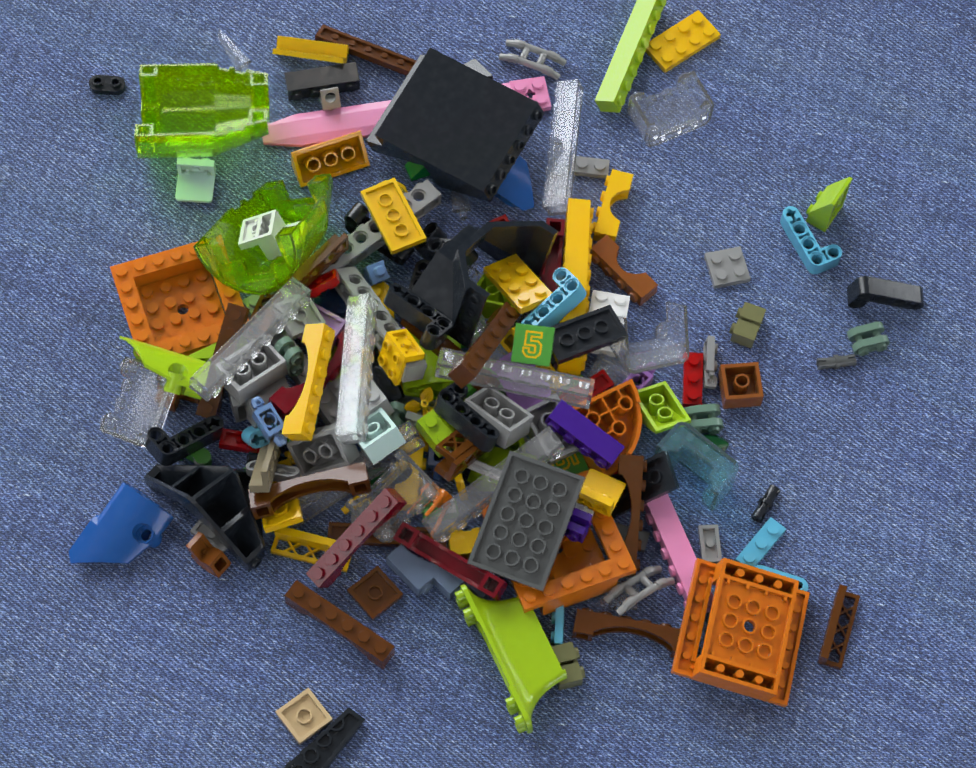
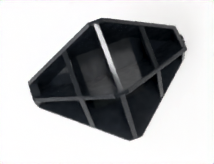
[144,463,265,572]

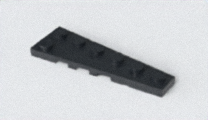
[284,708,365,768]

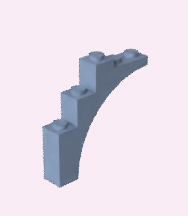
[386,544,503,600]

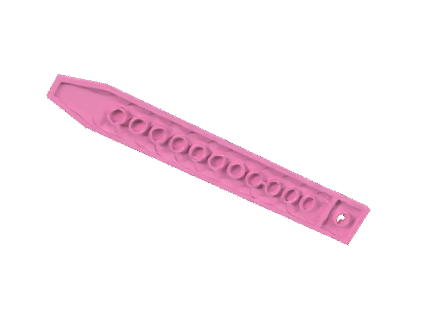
[261,76,552,147]

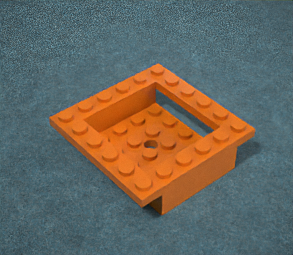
[110,235,253,368]
[480,469,637,616]
[671,558,810,707]

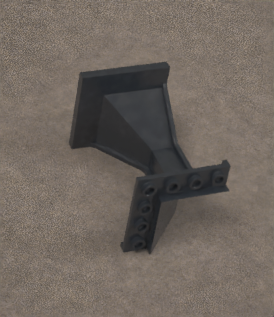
[411,221,558,349]

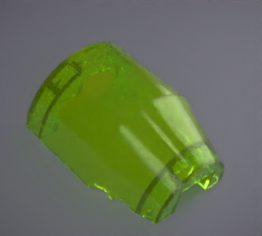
[134,63,270,159]
[193,173,333,295]

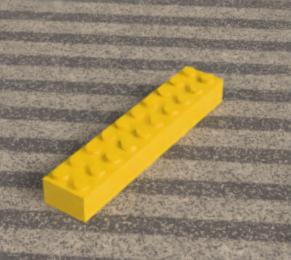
[557,198,594,378]

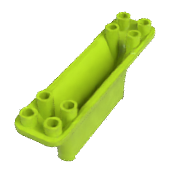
[454,584,567,734]

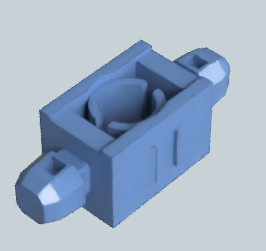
[361,260,391,286]
[251,396,287,447]

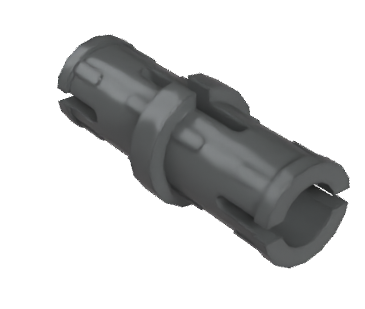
[816,354,857,370]

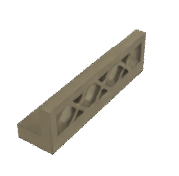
[249,438,281,493]

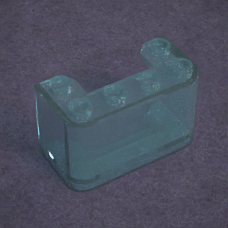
[654,422,739,511]

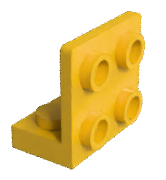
[378,328,425,386]
[577,468,626,517]

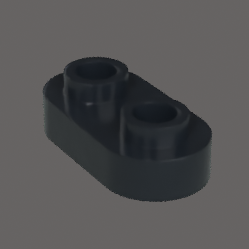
[89,75,126,95]

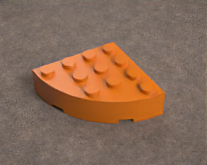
[573,379,642,477]

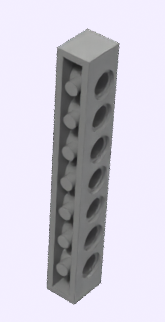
[320,179,442,276]
[335,266,427,383]

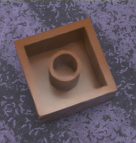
[718,362,764,409]

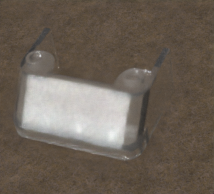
[609,302,689,374]

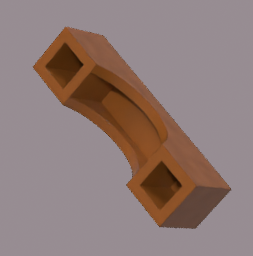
[590,235,658,306]

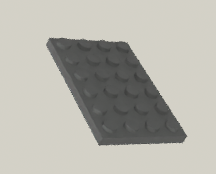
[467,451,586,592]

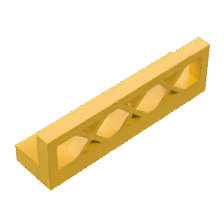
[272,36,349,64]
[270,527,352,573]

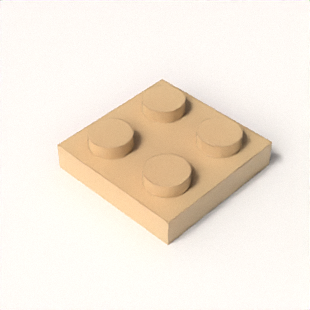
[275,688,333,745]

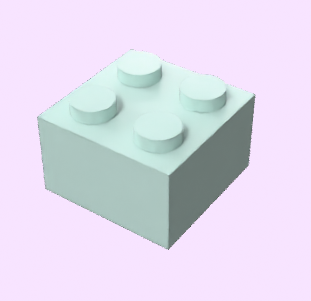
[348,407,406,465]

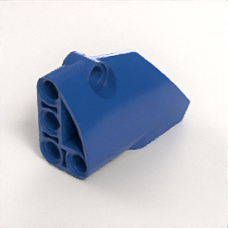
[495,156,534,211]
[68,482,174,564]

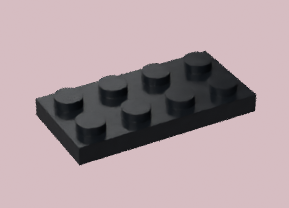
[551,305,628,365]
[611,451,680,518]

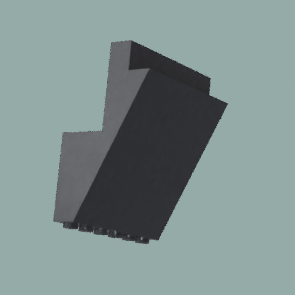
[366,48,545,202]

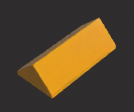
[291,131,370,188]

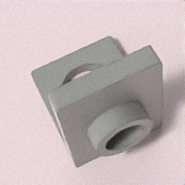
[319,87,341,111]

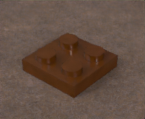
[347,565,403,621]

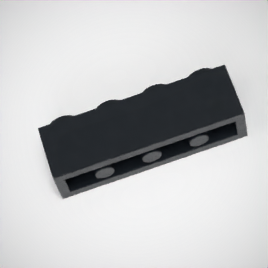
[284,62,360,101]

